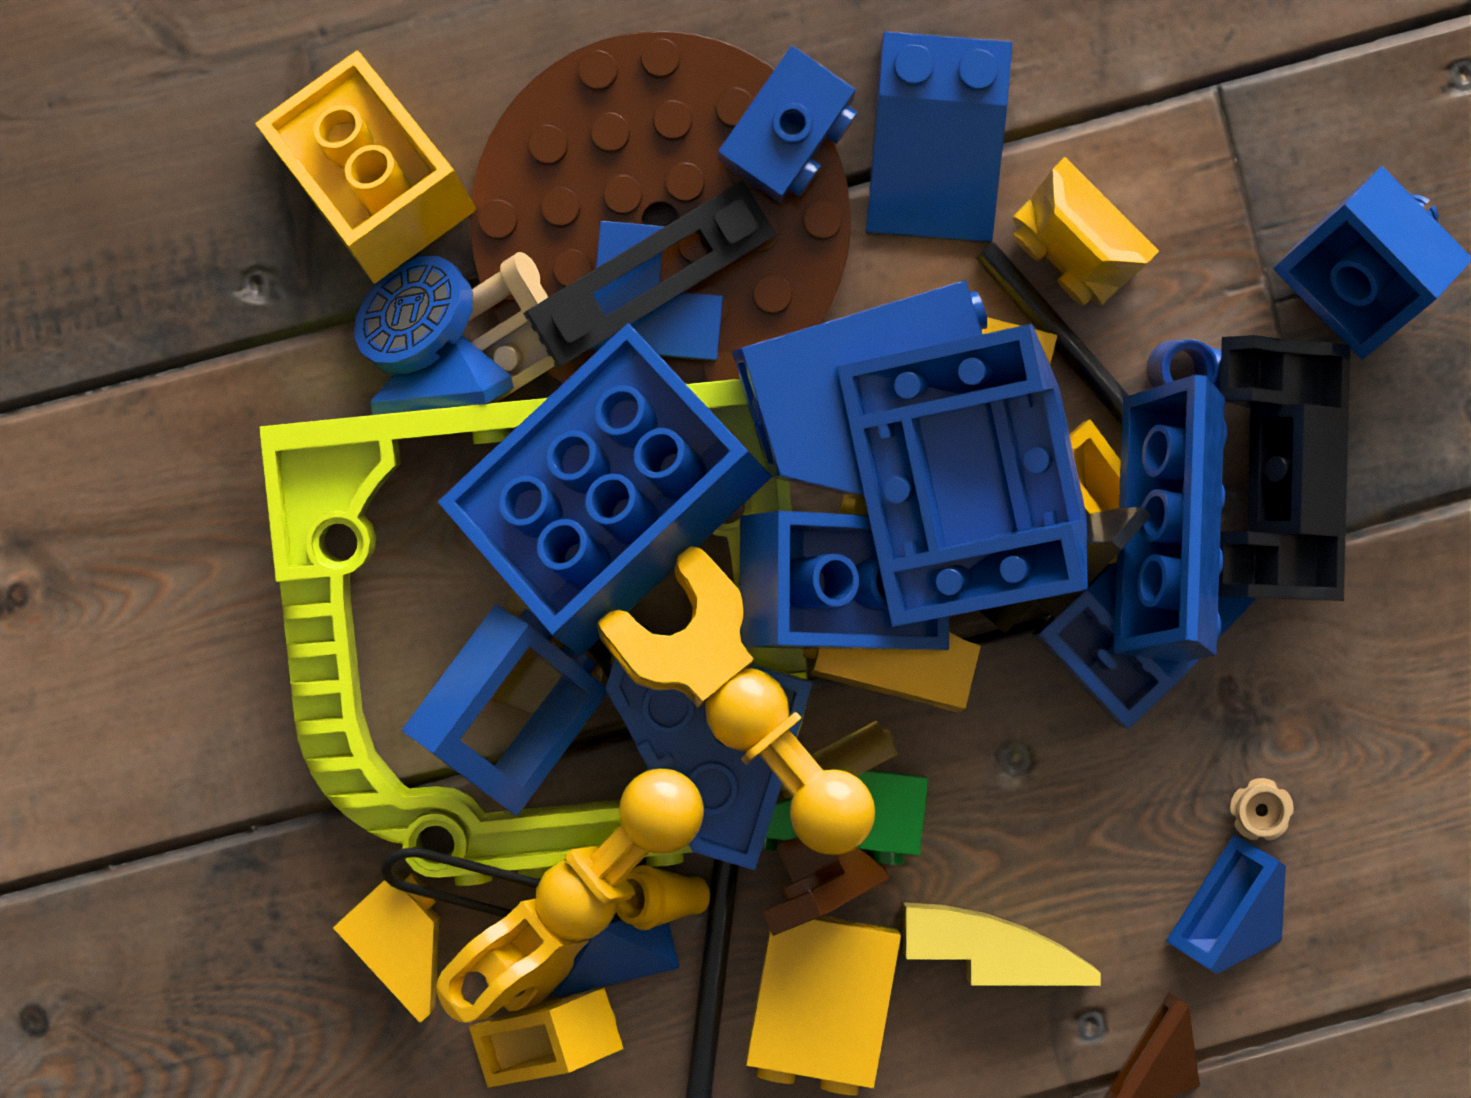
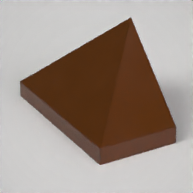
[1103,992,1200,1098]

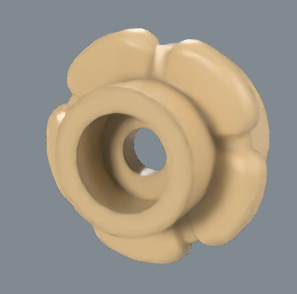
[1230,778,1294,841]

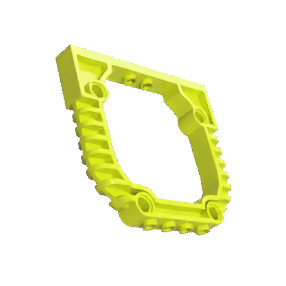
[259,379,807,886]

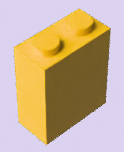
[746,916,901,1095]

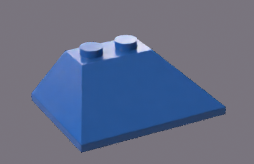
[837,324,1088,627]

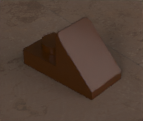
[762,837,890,936]

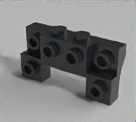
[1218,335,1350,601]

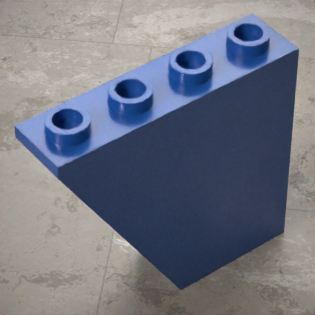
[732,280,987,500]

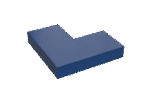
[589,221,723,362]

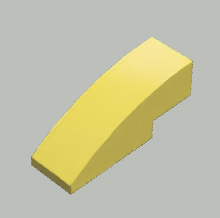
[903,902,1101,986]

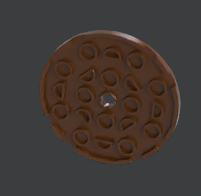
[470,31,851,384]

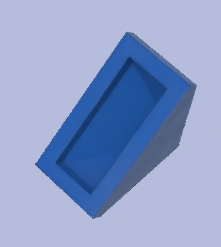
[370,336,514,415]
[1166,834,1286,974]
[554,916,679,998]

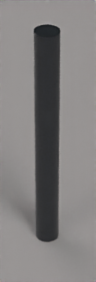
[975,242,1129,425]
[686,858,739,1098]

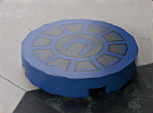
[354,256,473,375]

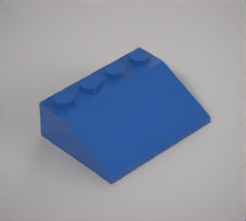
[438,323,772,656]

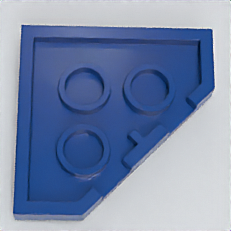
[605,631,813,870]

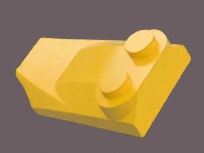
[1012,157,1159,307]

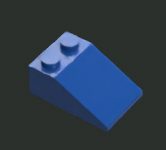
[866,31,1012,243]
[740,511,949,650]

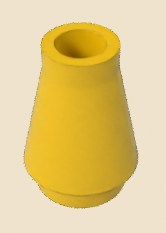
[617,865,710,930]

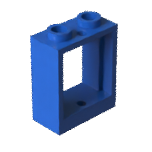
[401,604,608,816]

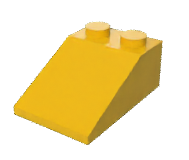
[255,50,477,284]

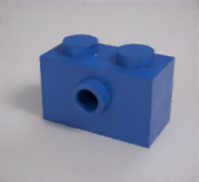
[718,45,858,204]

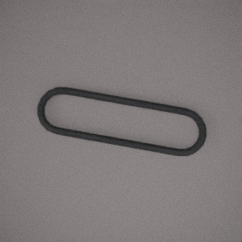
[381,847,540,918]

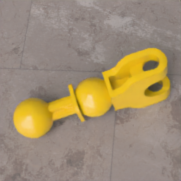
[597,546,875,855]
[436,768,704,1023]

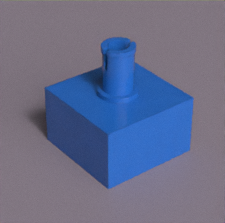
[1273,166,1471,360]

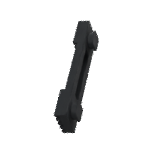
[523,180,777,369]

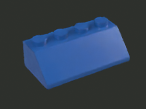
[1114,375,1227,662]

